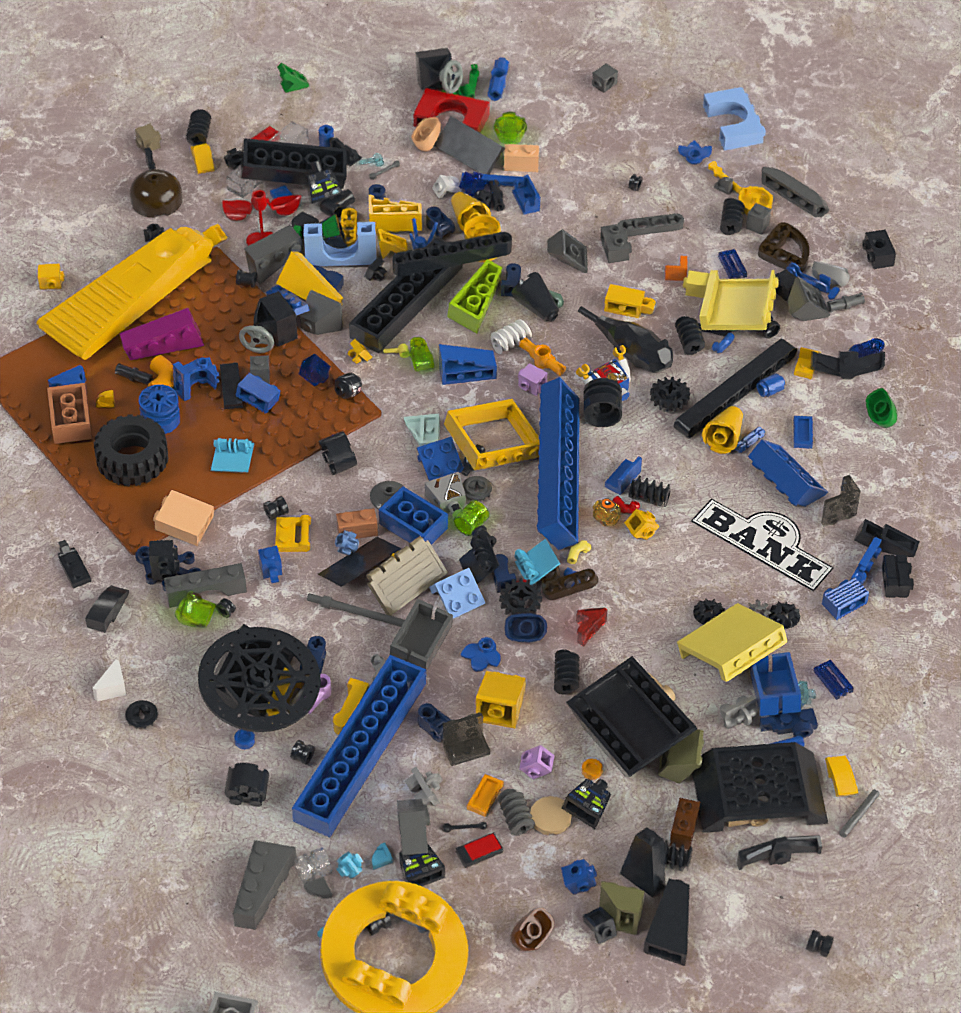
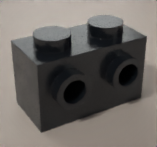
[149,540,180,581]

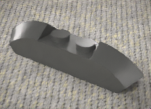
[761,167,829,217]

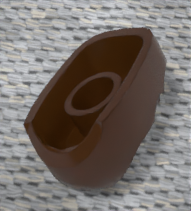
[510,907,555,951]

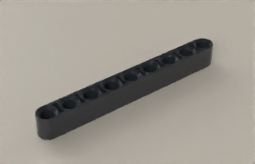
[673,338,797,438]

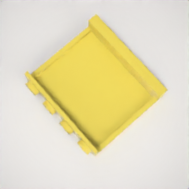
[699,270,779,330]
[677,603,787,682]

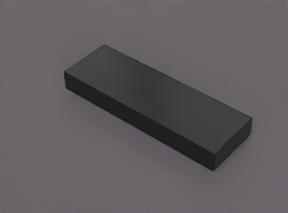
[220,363,243,409]

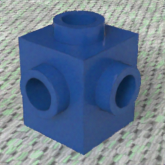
[561,859,597,895]

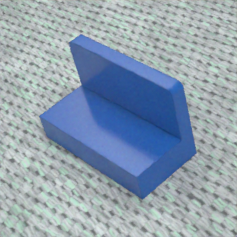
[605,456,642,495]

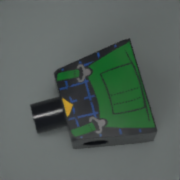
[318,214,347,248]

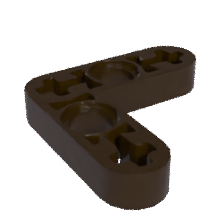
[541,554,599,600]

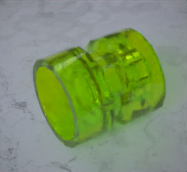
[454,500,490,536]

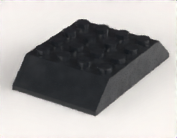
[566,656,697,777]

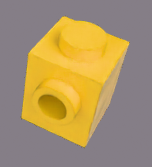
[38,263,65,290]

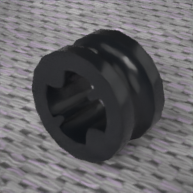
[628,174,643,191]
[216,598,236,618]

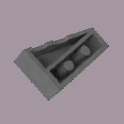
[244,225,303,285]
[397,799,430,855]

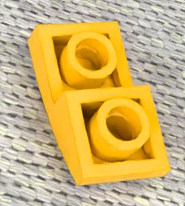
[825,755,858,797]

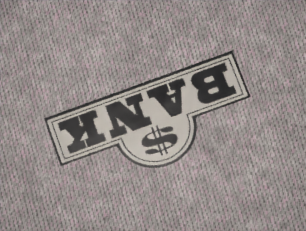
[691,498,834,592]

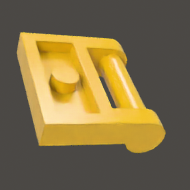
[275,515,311,552]

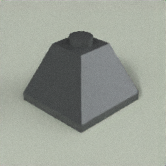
[547,229,588,273]
[787,276,830,321]
[300,290,343,335]

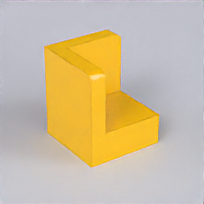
[202,224,228,247]

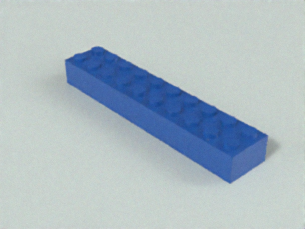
[537,377,580,550]
[292,655,426,838]

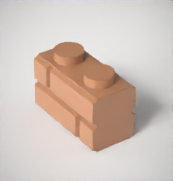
[336,508,378,539]

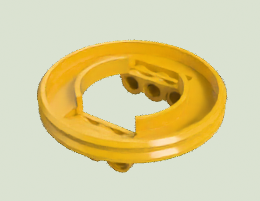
[320,881,468,1013]

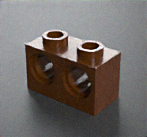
[669,798,700,850]

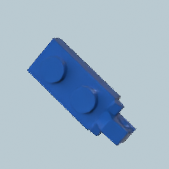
[850,537,882,585]

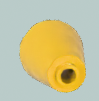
[451,192,491,232]
[702,406,743,454]

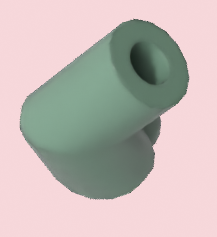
[549,290,564,308]

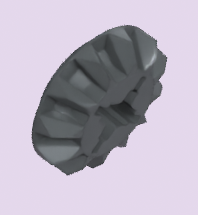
[462,476,492,502]

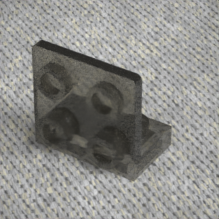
[821,475,861,527]
[443,712,490,766]

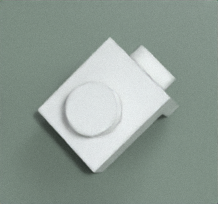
[432,175,463,199]

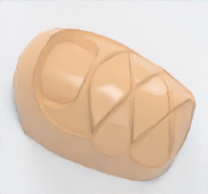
[411,117,441,151]

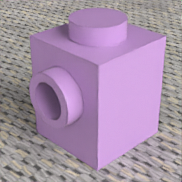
[518,363,547,396]

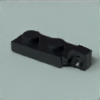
[58,540,92,588]

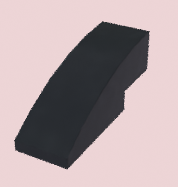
[854,519,920,557]
[85,585,129,632]

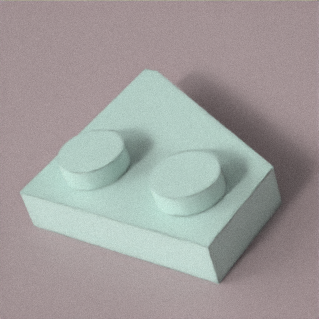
[404,414,441,446]

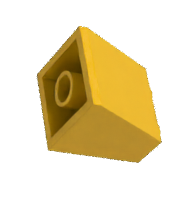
[476,671,526,729]

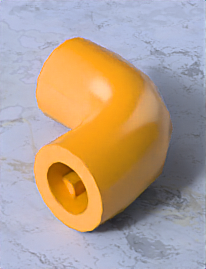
[148,355,174,388]

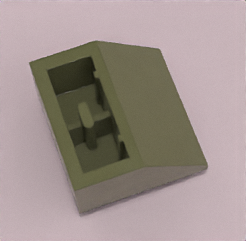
[658,729,704,784]
[599,881,644,935]

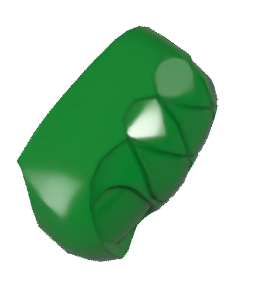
[866,388,898,428]

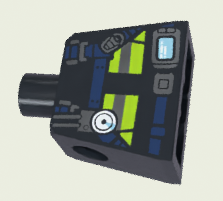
[306,160,343,204]
[562,779,611,829]
[399,843,445,886]

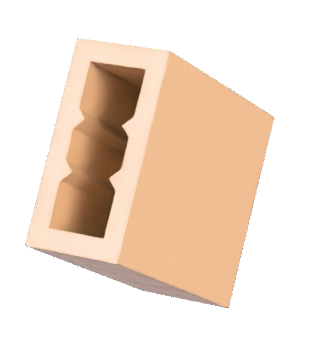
[153,490,214,546]

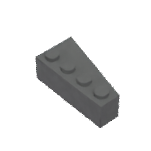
[233,840,297,930]

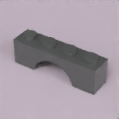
[164,563,247,608]

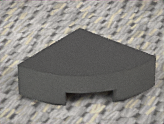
[714,177,733,195]
[304,876,332,899]

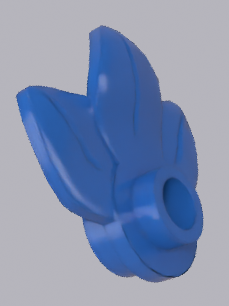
[678,140,712,165]
[461,637,501,672]

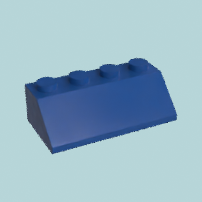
[748,439,828,507]

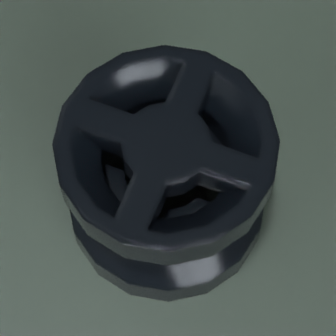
[474,190,491,209]
[290,740,315,765]

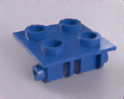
[416,437,464,481]

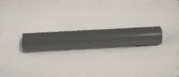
[839,789,880,838]

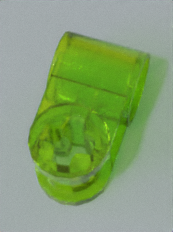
[409,337,435,372]

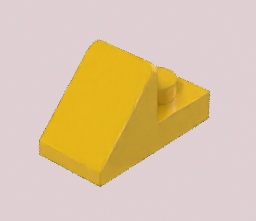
[191,144,215,174]
[376,228,409,259]
[794,347,821,379]

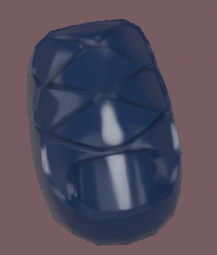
[504,613,547,642]

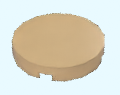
[530,796,572,835]

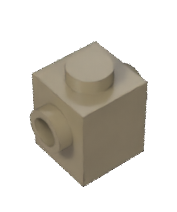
[135,123,161,153]

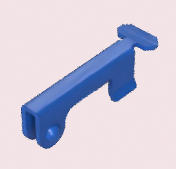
[786,262,840,300]

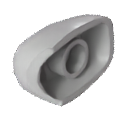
[812,261,850,287]

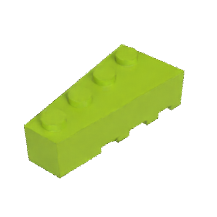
[447,259,502,334]

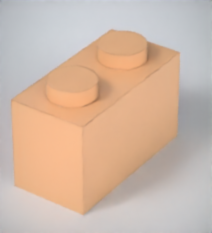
[504,144,539,172]

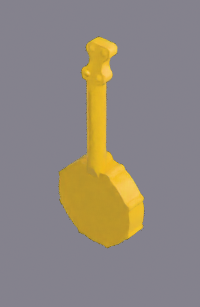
[708,161,773,215]

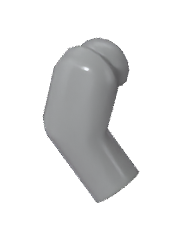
[370,654,385,681]

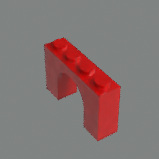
[413,88,490,133]

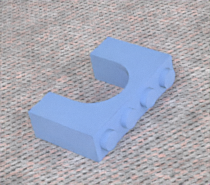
[703,87,766,151]
[304,222,377,266]

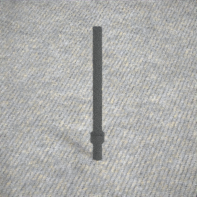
[307,593,405,627]

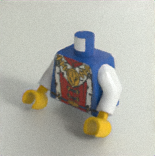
[576,345,631,401]

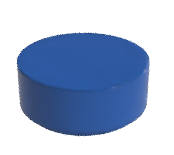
[234,729,255,749]

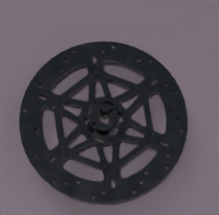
[198,627,321,732]

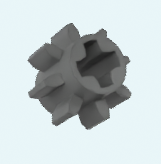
[748,599,771,617]

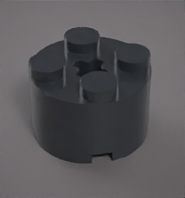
[318,431,357,475]
[224,763,269,807]

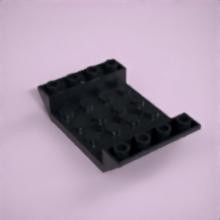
[692,742,828,833]

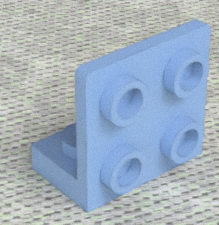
[429,568,485,619]

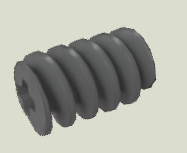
[497,789,535,836]

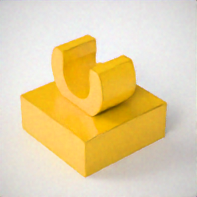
[347,339,372,364]

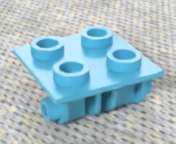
[211,438,254,472]
[514,539,560,585]

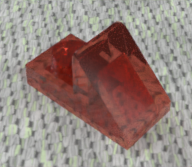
[576,607,608,646]

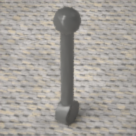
[370,161,400,180]

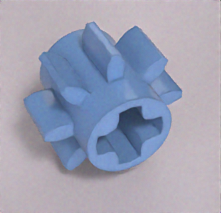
[335,530,359,555]

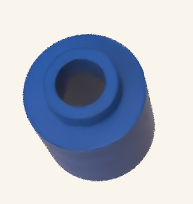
[757,373,785,397]

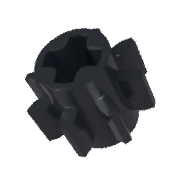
[224,148,241,170]
[143,223,164,242]

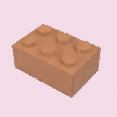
[47,383,92,444]

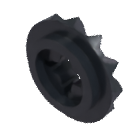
[693,598,725,625]
[768,601,801,629]
[125,700,158,729]

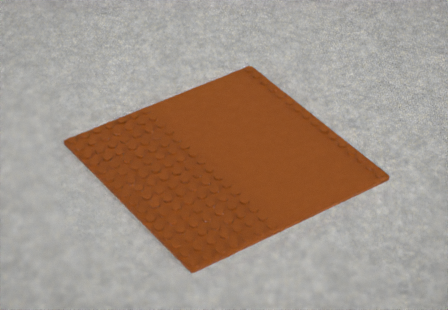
[0,247,382,555]

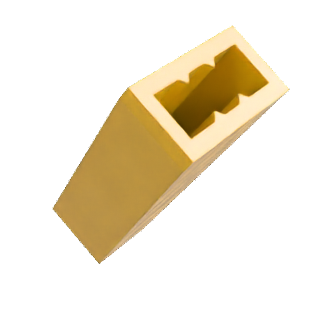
[276,251,343,305]

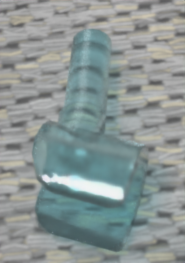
[359,153,384,167]

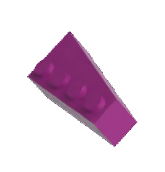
[120,308,204,360]

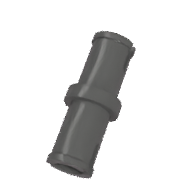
[827,292,865,312]

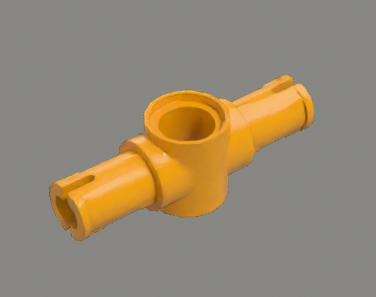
[519,337,566,376]

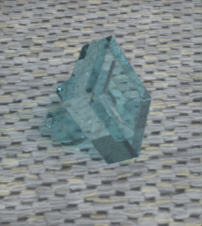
[798,681,816,708]

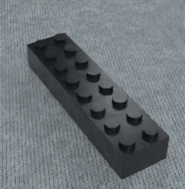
[349,239,463,353]

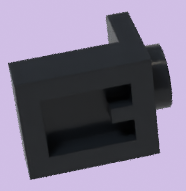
[582,906,617,944]

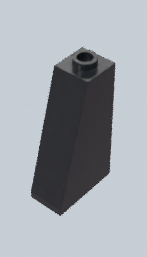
[643,878,690,966]

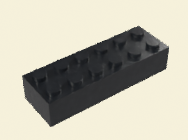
[241,138,347,189]

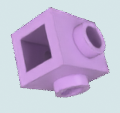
[520,745,554,779]

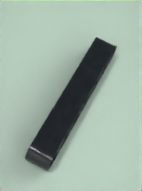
[392,232,512,276]

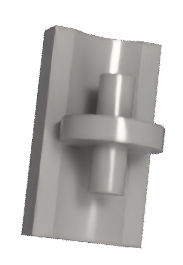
[720,695,759,729]
[405,767,442,806]

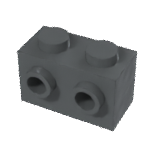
[600,224,632,263]

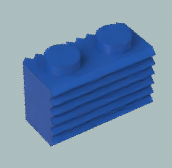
[236,373,281,413]
[822,577,869,620]

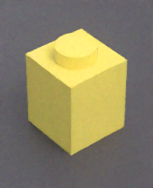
[683,270,710,298]

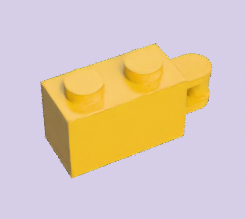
[604,284,656,318]

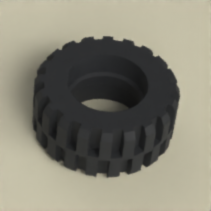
[94,414,168,486]

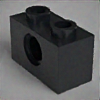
[862,229,896,269]

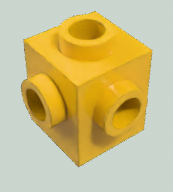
[624,509,659,540]

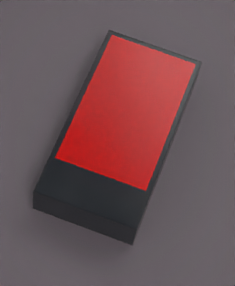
[456,832,503,868]

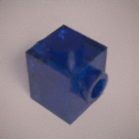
[459,171,488,197]
[298,353,331,386]

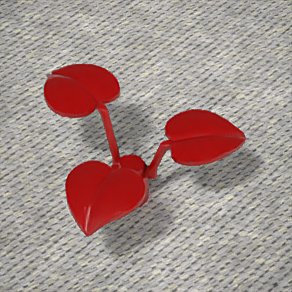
[222,190,301,246]

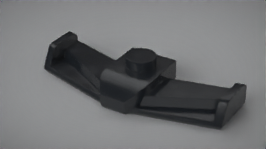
[811,351,885,379]
[737,835,822,870]

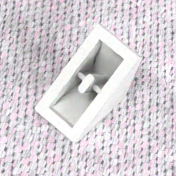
[93,660,126,701]

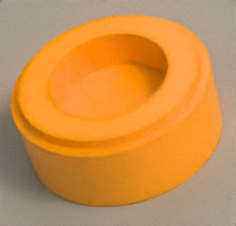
[582,758,603,780]

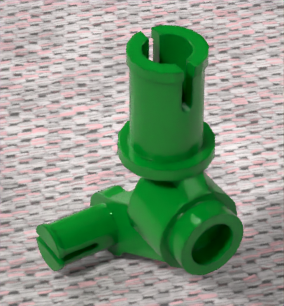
[441,63,480,98]

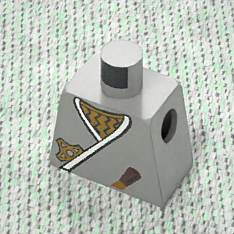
[425,472,466,517]

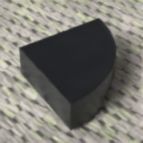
[144,148,156,170]

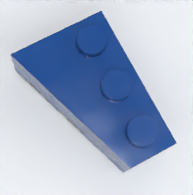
[439,344,497,385]

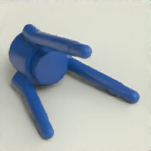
[409,218,438,249]

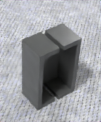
[390,598,453,671]

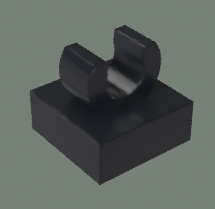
[364,257,387,281]

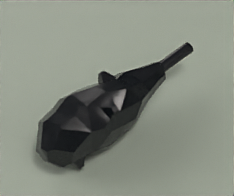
[578,306,673,373]

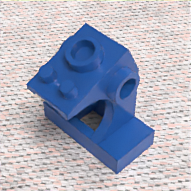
[173,357,219,401]

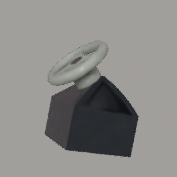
[415,48,463,94]
[239,291,298,353]

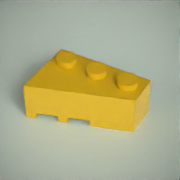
[369,195,422,232]

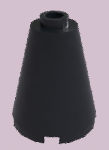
[512,272,559,321]

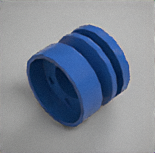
[139,384,180,434]

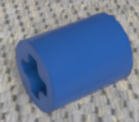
[318,125,334,147]

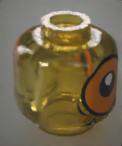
[593,498,621,527]

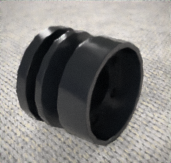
[583,378,622,427]

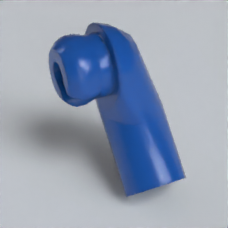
[712,333,735,353]

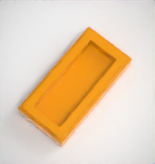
[467,774,504,817]

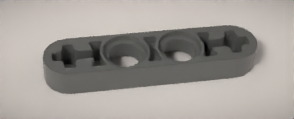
[618,213,684,237]

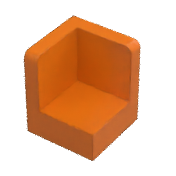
[665,256,687,281]

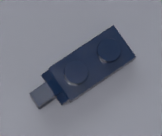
[759,708,818,735]

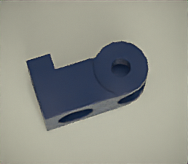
[501,263,521,297]
[492,554,516,593]

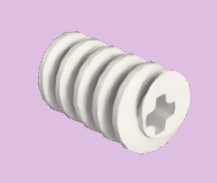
[490,319,532,354]

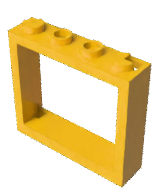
[444,399,540,470]

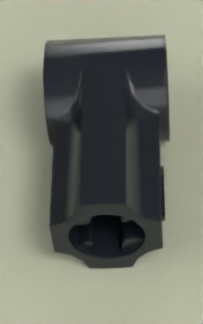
[320,189,355,218]

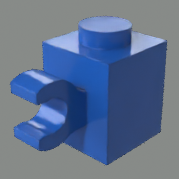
[258,546,282,583]

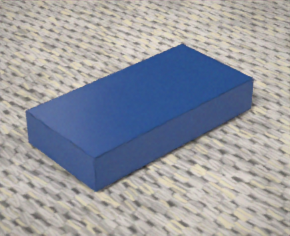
[793,415,813,449]

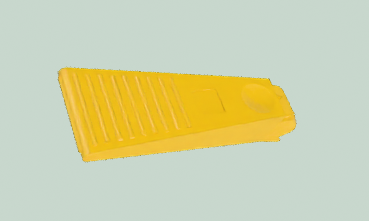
[37,227,213,360]

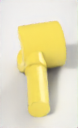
[383,343,410,358]

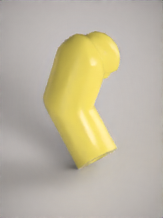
[567,540,591,564]

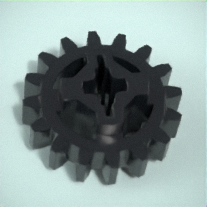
[650,377,690,412]
[499,578,542,615]

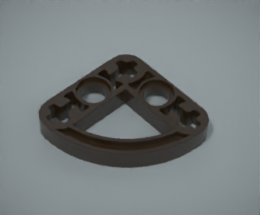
[758,222,810,272]

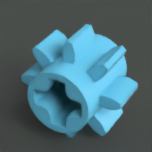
[336,852,363,878]

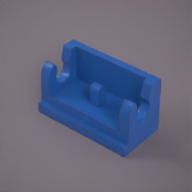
[512,175,540,215]

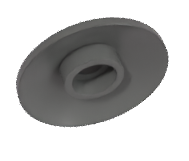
[370,481,403,509]

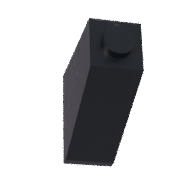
[619,827,666,898]

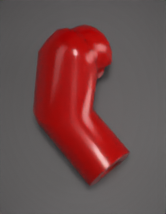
[612,496,640,514]

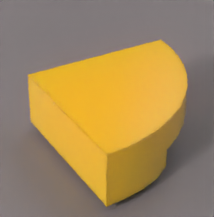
[96,390,115,408]

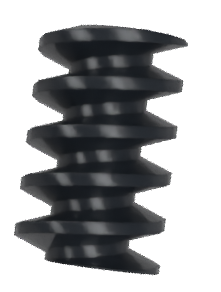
[186,109,211,146]
[720,198,745,235]
[675,316,705,355]
[628,475,671,507]
[554,649,580,694]
[664,840,693,872]

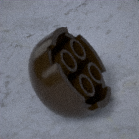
[130,169,183,218]

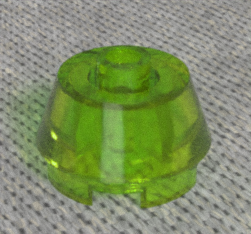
[493,112,527,145]

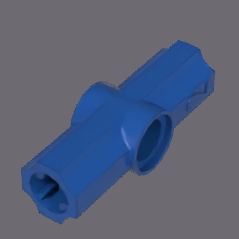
[487,57,509,101]

